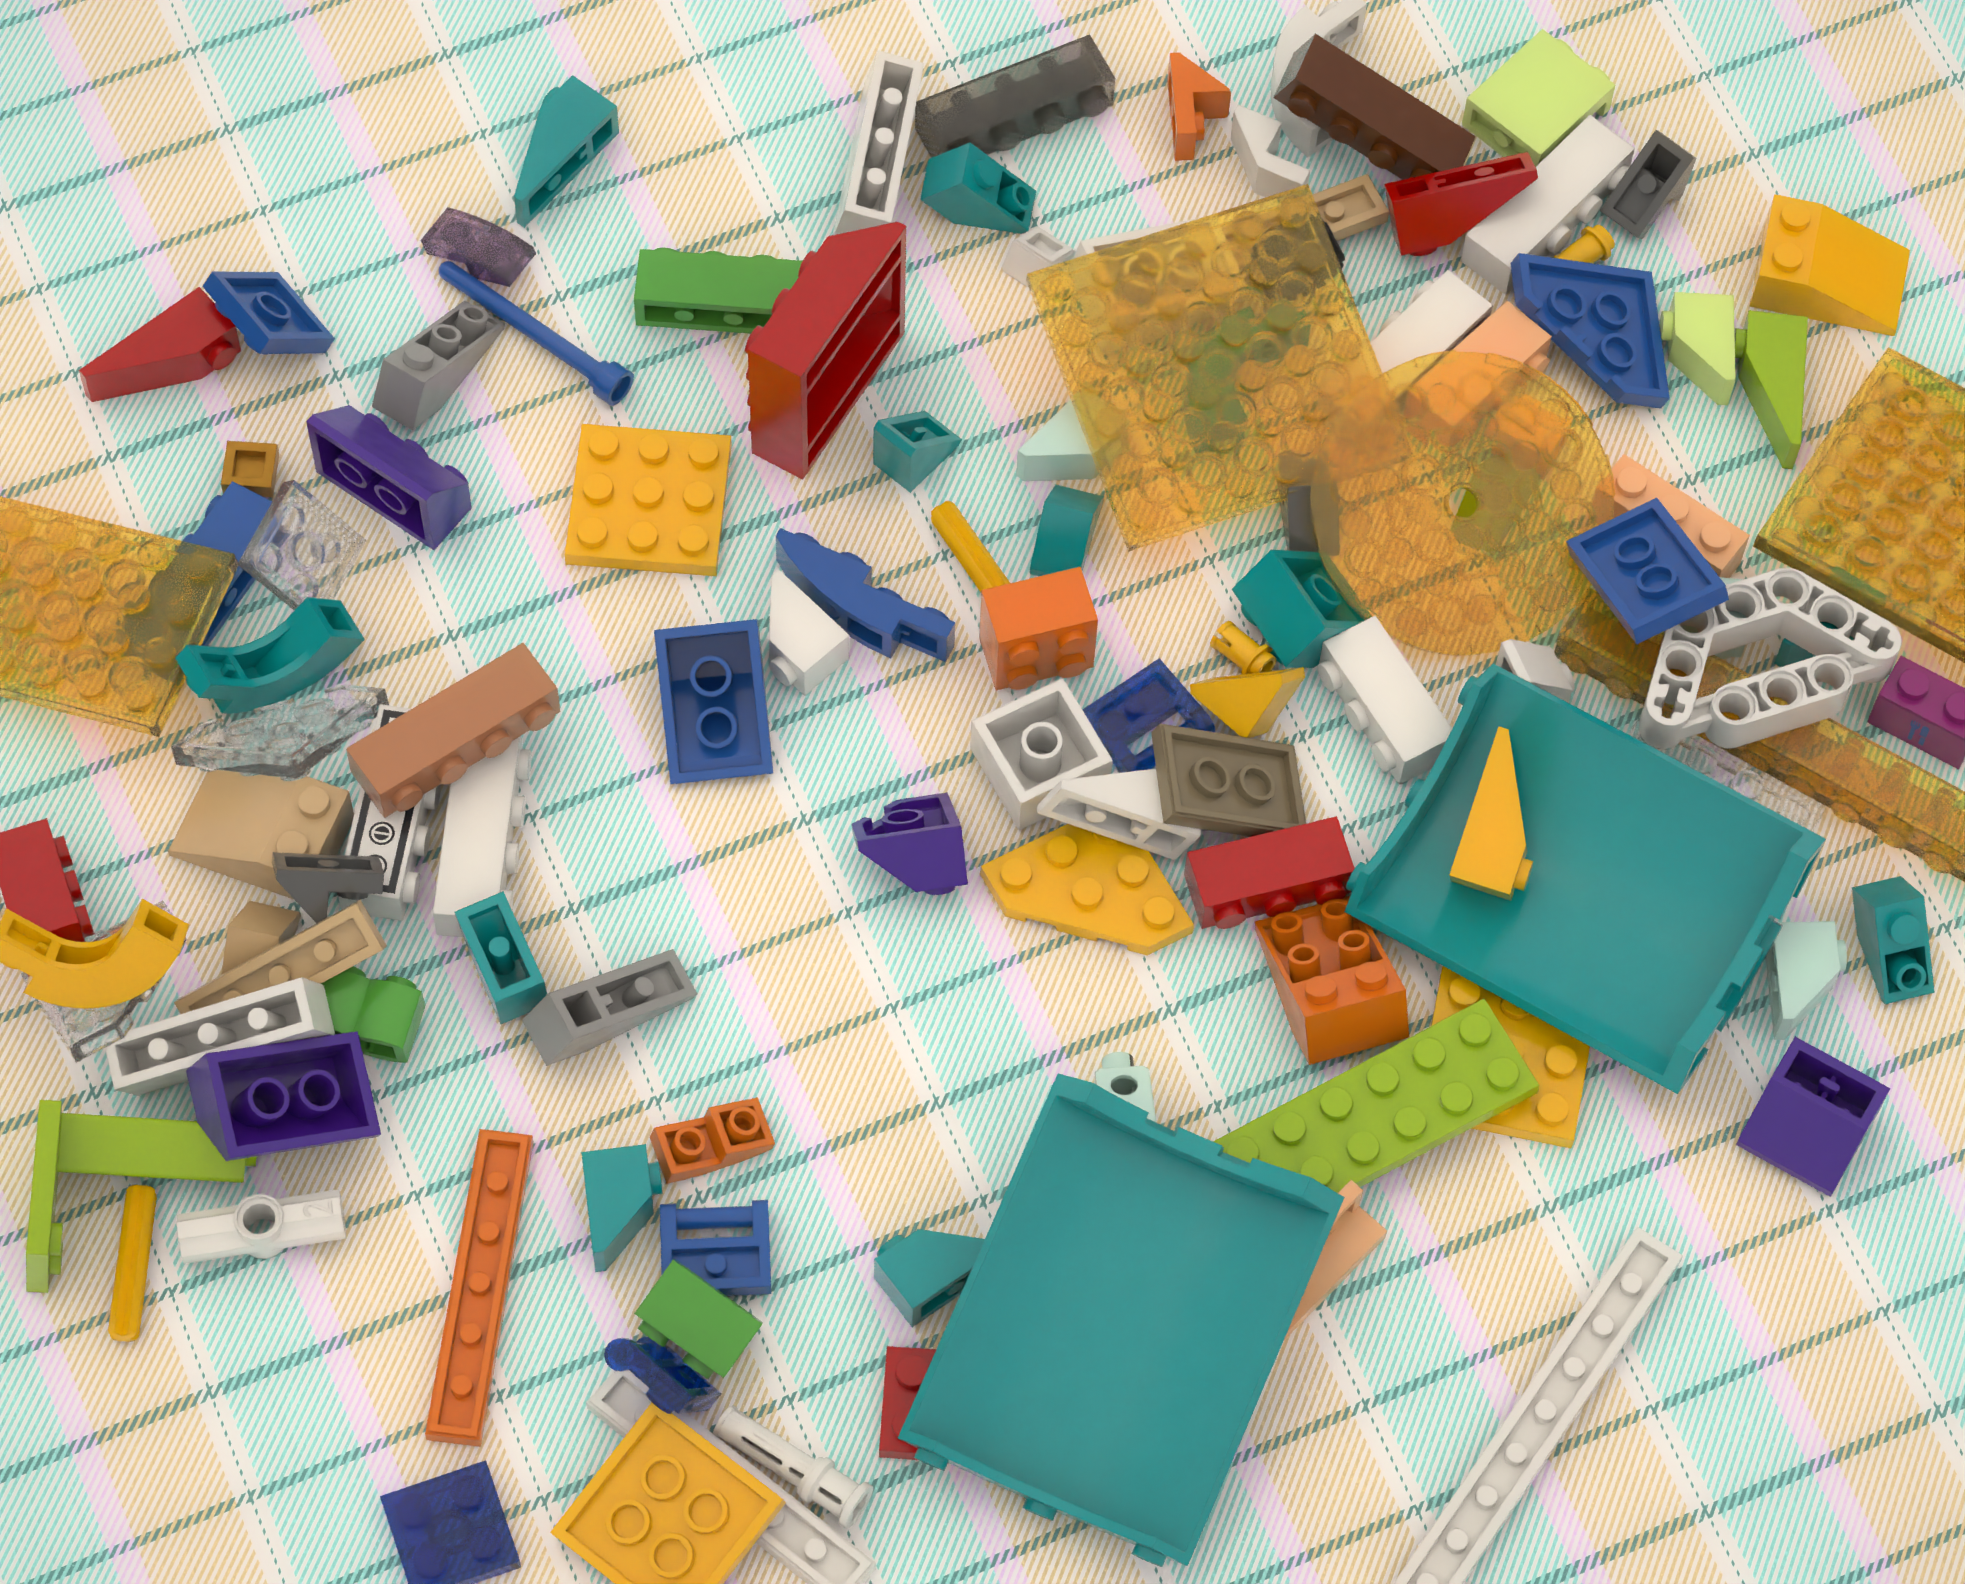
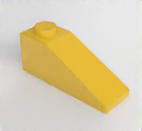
[1449,726,1534,901]

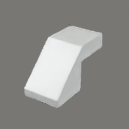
[1230,104,1310,205]

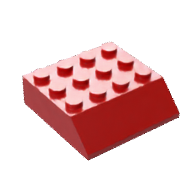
[745,222,907,480]

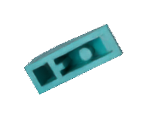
[514,75,619,228]

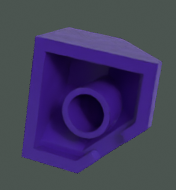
[851,792,968,895]

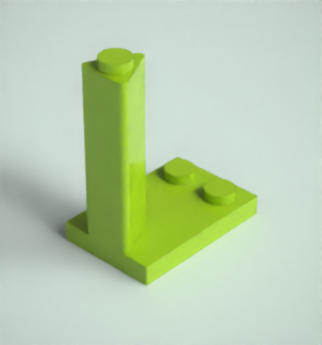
[26,1100,257,1293]

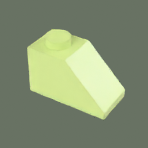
[1659,292,1736,405]

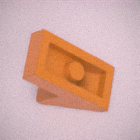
[1167,52,1231,161]

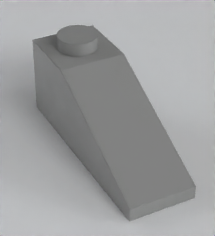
[522,949,697,1066]

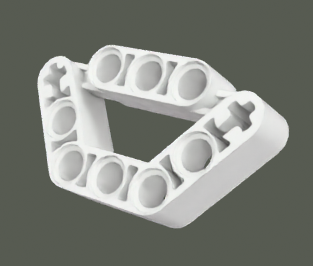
[1639,568,1902,749]

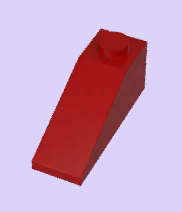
[1384,152,1538,256]
[79,287,241,402]

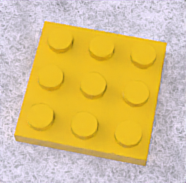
[565,424,732,577]
[1431,966,1590,1149]
[550,1400,786,1584]

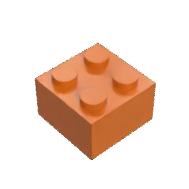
[979,567,1098,691]

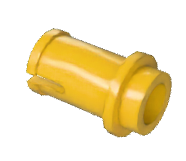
[1553,224,1615,264]
[1210,621,1277,674]

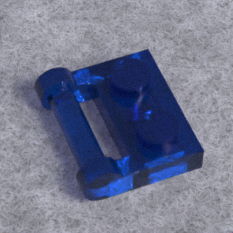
[1082,658,1215,773]
[604,1337,722,1414]

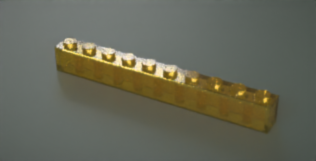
[1554,587,1965,882]

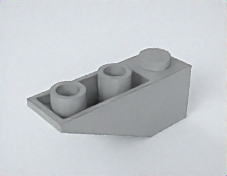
[372,301,505,430]

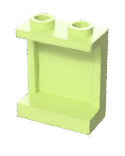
[1462,29,1616,167]

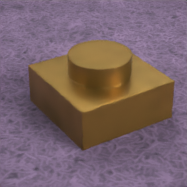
[221,441,279,497]

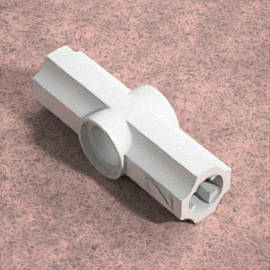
[176,1189,346,1264]

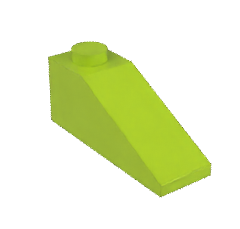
[1735,310,1808,470]

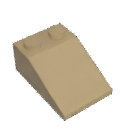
[168,764,354,899]

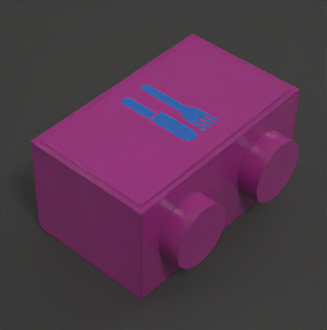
[1867,656,1965,770]

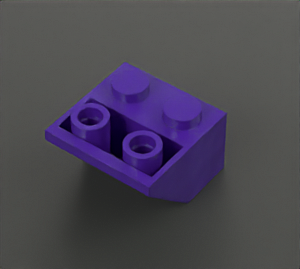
[1736,1036,1891,1197]

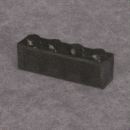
[915,34,1116,158]

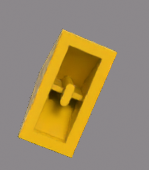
[1190,667,1305,738]

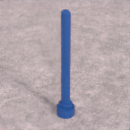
[438,261,634,406]

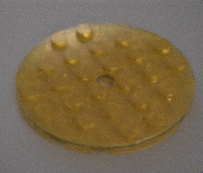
[1310,350,1615,656]

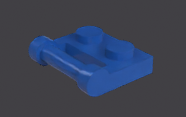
[660,1200,772,1296]

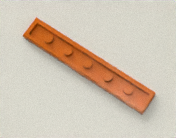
[425,1129,534,1447]

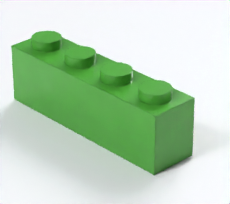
[634,247,803,334]

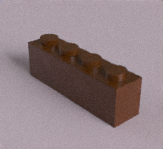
[1273,33,1476,180]

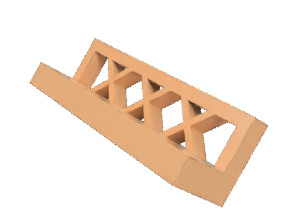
[1284,1180,1387,1340]

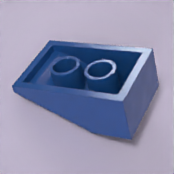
[654,619,773,784]

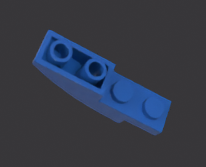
[776,528,955,662]

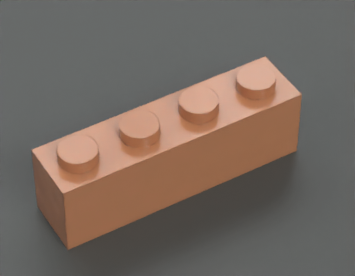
[346,642,560,818]

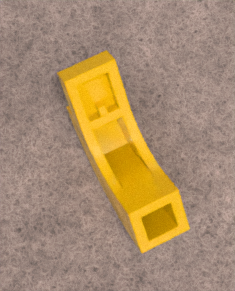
[0,899,189,1008]

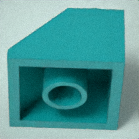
[1231,549,1371,668]

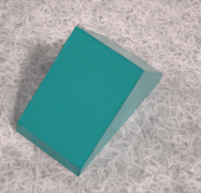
[873,411,962,493]
[1029,484,1104,576]

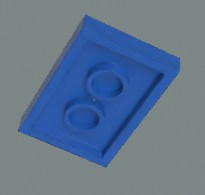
[1566,498,1729,644]

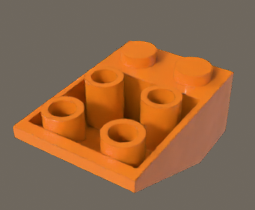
[1254,896,1409,1065]

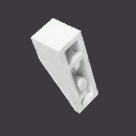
[1037,769,1201,860]

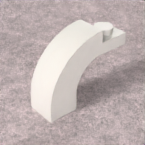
[1270,0,1367,158]

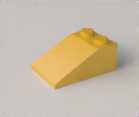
[1749,194,1910,336]

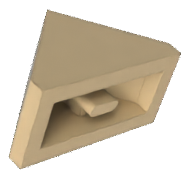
[221,901,301,975]

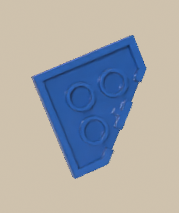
[1510,253,1670,409]

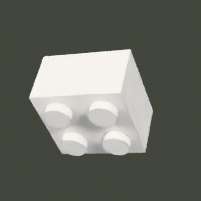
[970,678,1113,831]

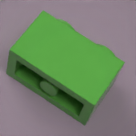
[634,1259,763,1380]

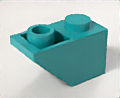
[920,142,1036,234]
[1852,876,1935,1004]

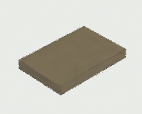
[1151,723,1306,837]

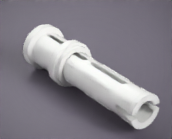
[713,1405,874,1529]

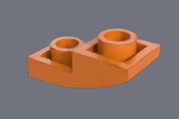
[650,1097,775,1184]

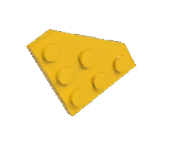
[980,824,1194,956]

